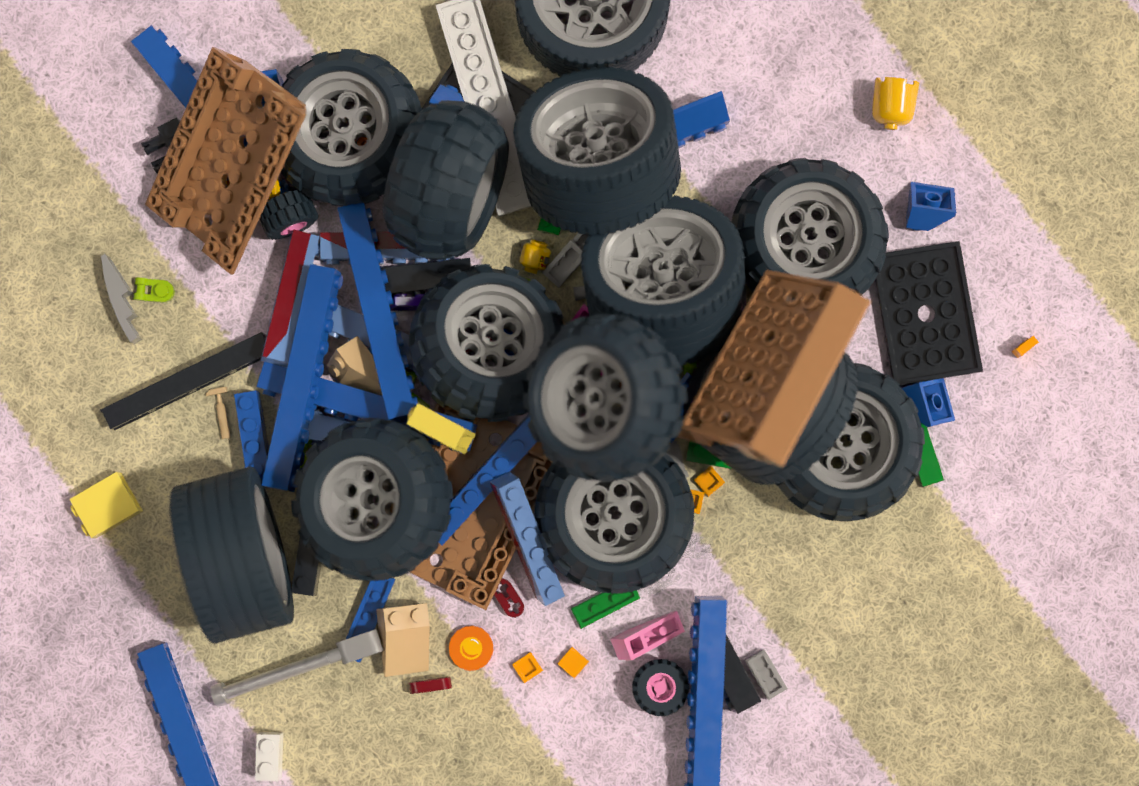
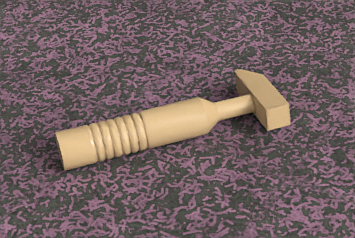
[206,387,231,439]

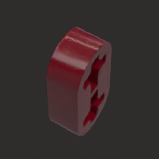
[494,579,524,618]
[408,677,452,694]

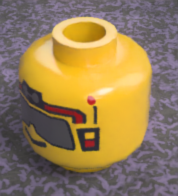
[519,239,551,274]

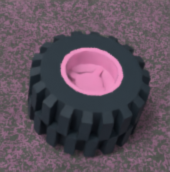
[259,190,319,240]
[632,659,690,717]

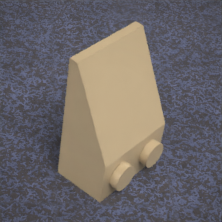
[327,336,383,396]
[376,603,430,677]

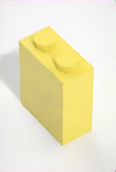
[407,404,475,454]
[69,472,143,538]

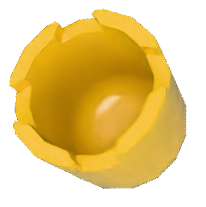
[872,77,919,130]

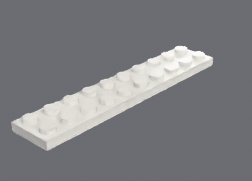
[436,0,532,217]

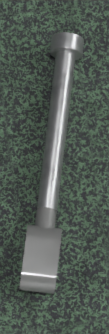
[211,629,384,708]

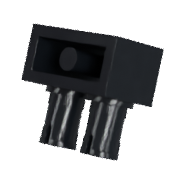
[141,117,180,174]

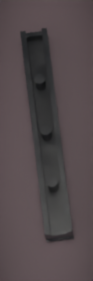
[100,332,266,430]

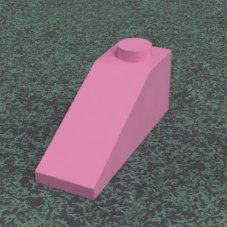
[610,611,685,660]

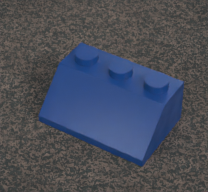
[673,91,730,148]

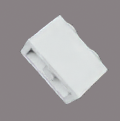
[255,732,283,781]

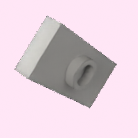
[745,649,788,700]

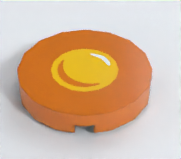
[449,625,494,671]

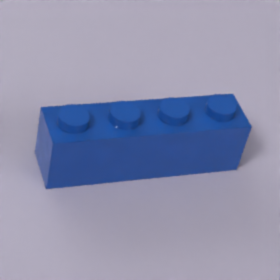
[234,391,269,481]

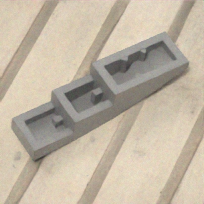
[543,233,589,288]
[101,254,142,344]

